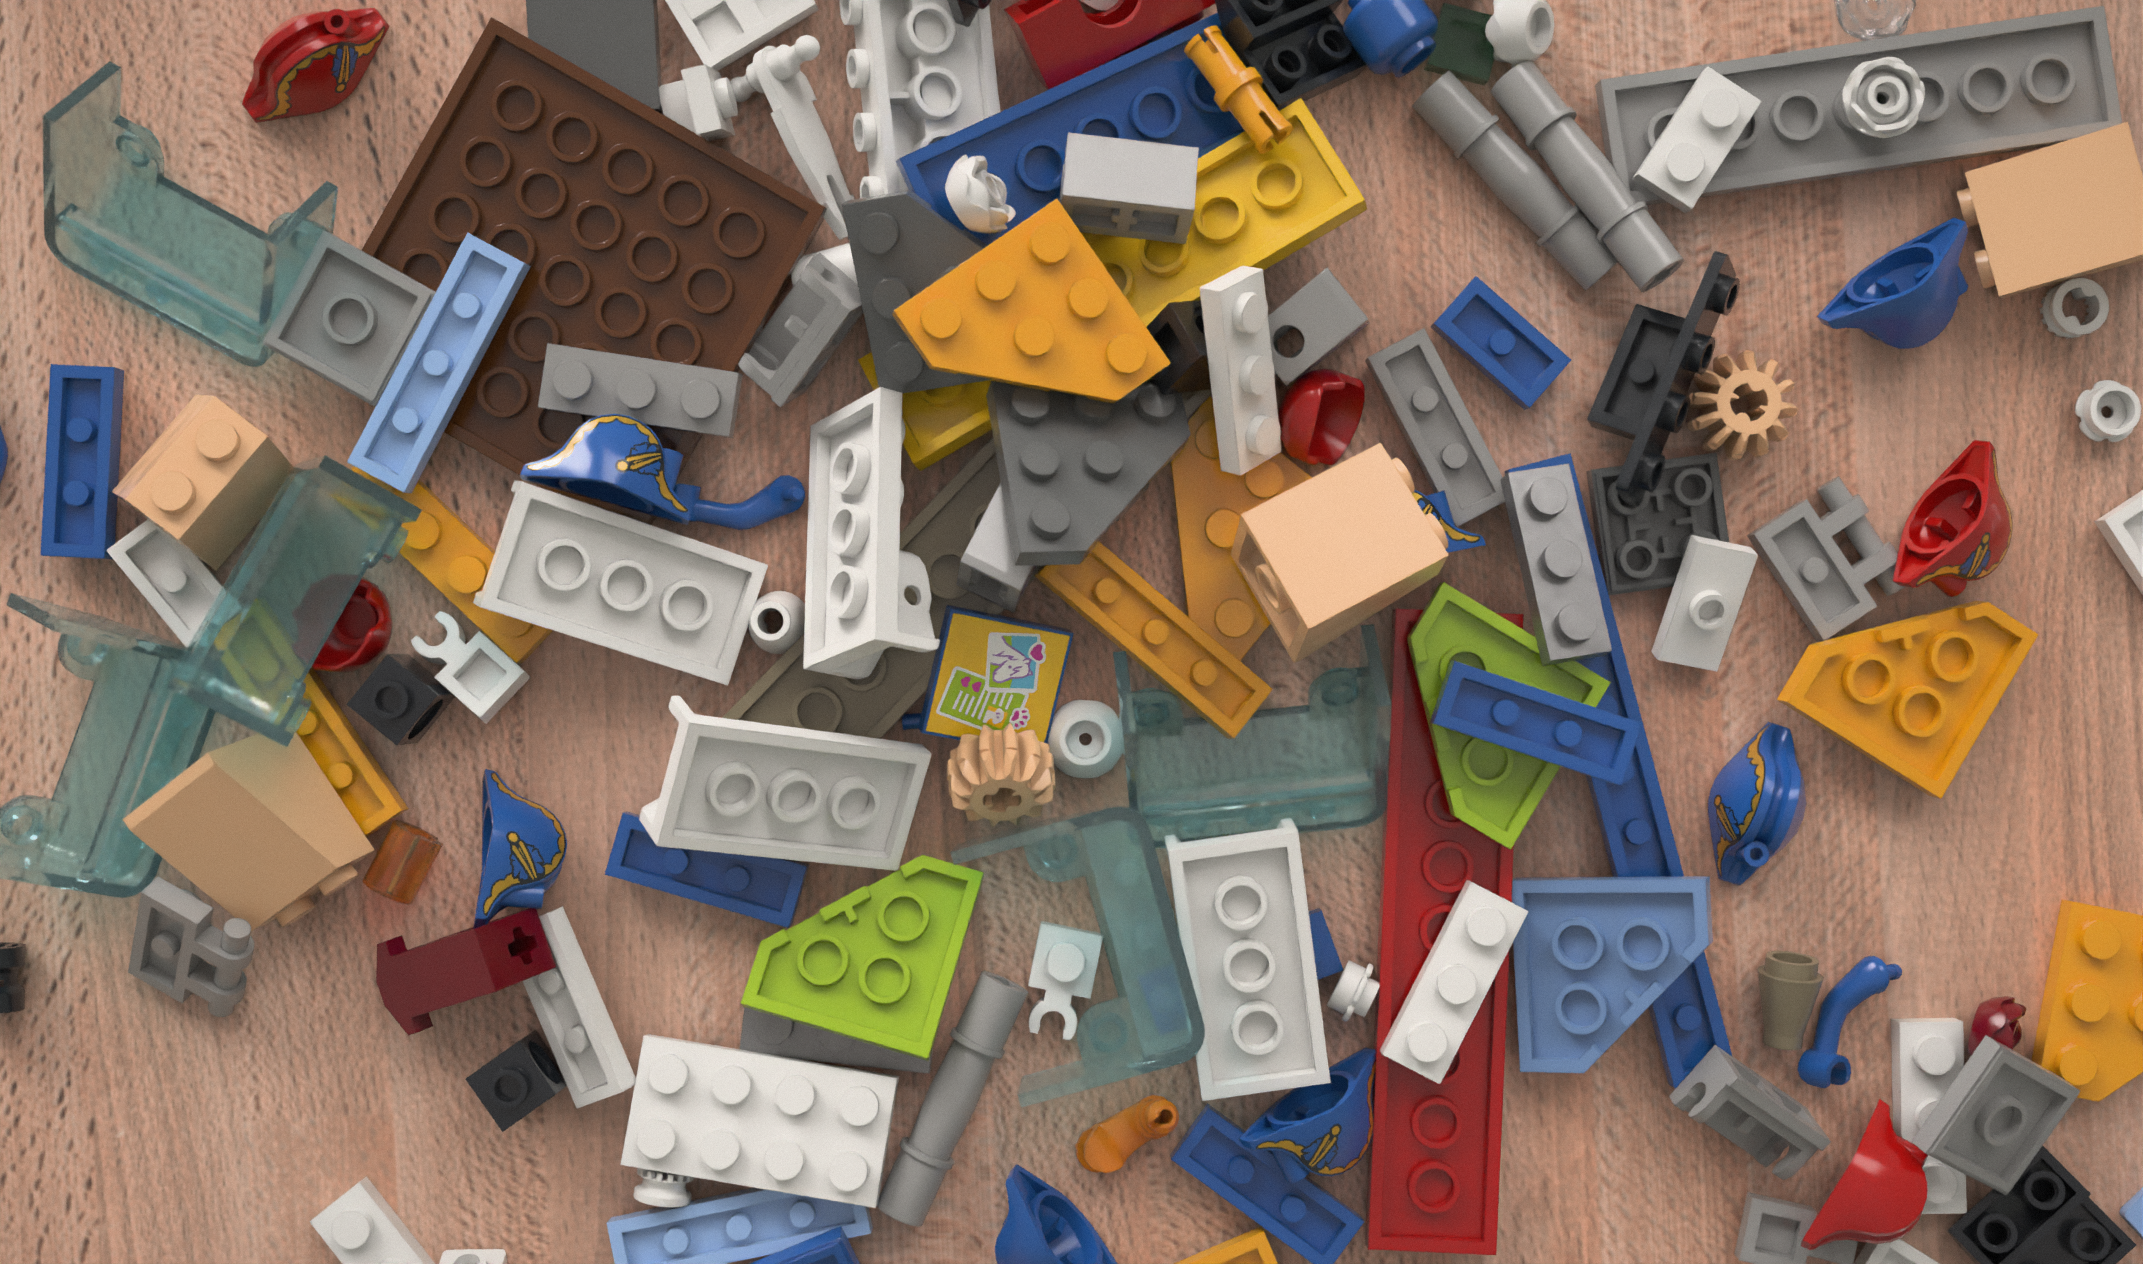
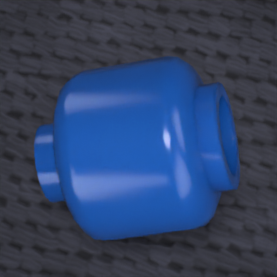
[1343,0,1438,78]

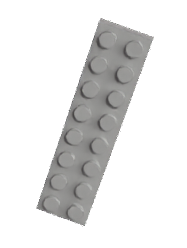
[1595,6,2122,205]

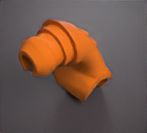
[1075,1095,1179,1173]

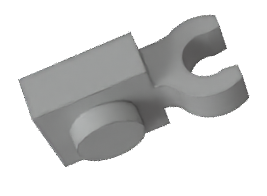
[1734,1192,1858,1264]

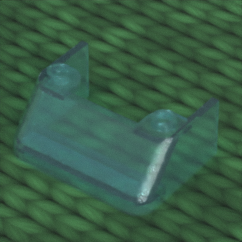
[42,61,338,367]
[167,455,422,747]
[0,593,225,898]
[1113,624,1391,848]
[951,805,1205,1107]

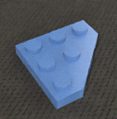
[1512,876,1713,1073]

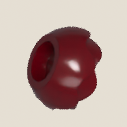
[1967,996,2026,1057]

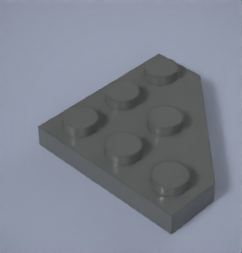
[841,190,994,394]
[986,380,1190,566]

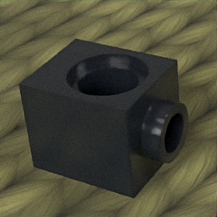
[1146,300,1211,395]
[346,654,455,746]
[466,1030,567,1132]

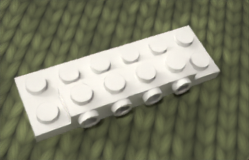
[839,0,1000,198]

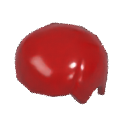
[1278,368,1365,465]
[293,575,393,673]

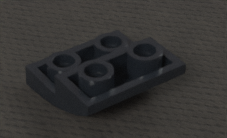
[1215,0,1366,111]
[1947,1146,2136,1264]

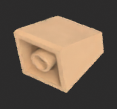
[1957,122,2143,298]
[112,394,299,571]
[1231,443,1449,663]
[122,722,375,931]

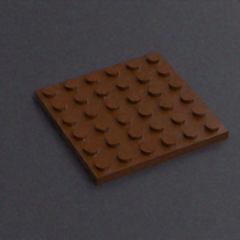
[362,17,827,525]

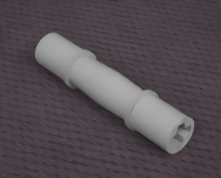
[1491,60,1684,292]
[1412,70,1618,291]
[877,971,1028,1227]

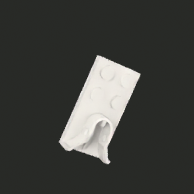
[803,387,940,679]
[473,480,768,686]
[639,696,932,871]
[1164,818,1331,1101]

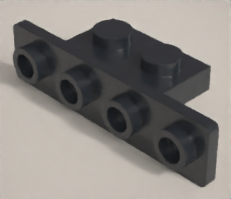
[1587,251,1740,507]

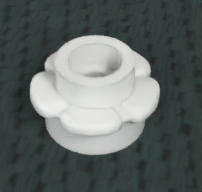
[2075,380,2141,442]
[1327,960,1380,1022]

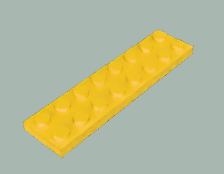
[858,98,1367,471]

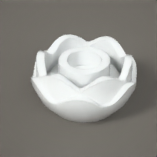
[1485,0,1554,68]
[1842,57,1925,138]
[945,154,1016,234]
[1047,700,1126,778]

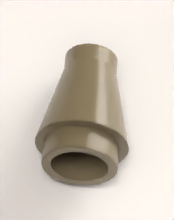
[1758,951,1824,1050]

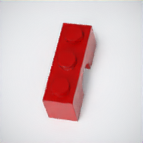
[1004,0,1215,90]

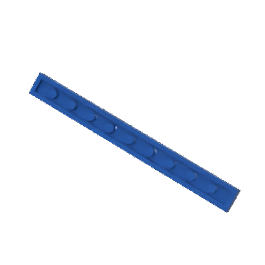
[1504,453,1733,1088]

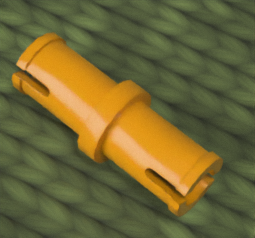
[1184,25,1293,154]

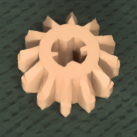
[1686,350,1798,460]
[947,723,1056,827]

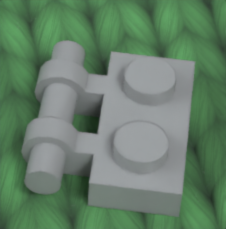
[1747,476,1906,641]
[128,876,254,1017]

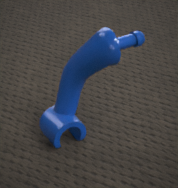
[674,475,805,530]
[1798,956,1902,1088]

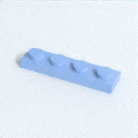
[347,232,531,493]
[606,1188,873,1264]

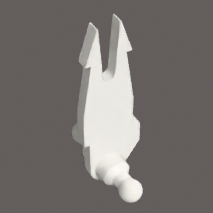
[730,35,854,240]

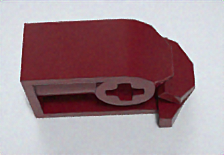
[376,908,556,1035]

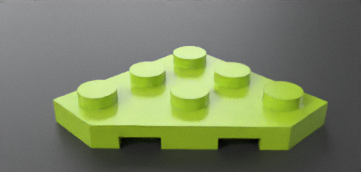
[1407,582,1611,850]
[741,855,984,1061]

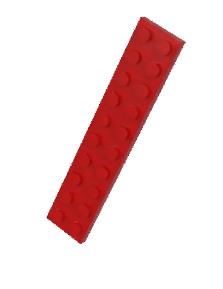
[1365,608,1524,1255]

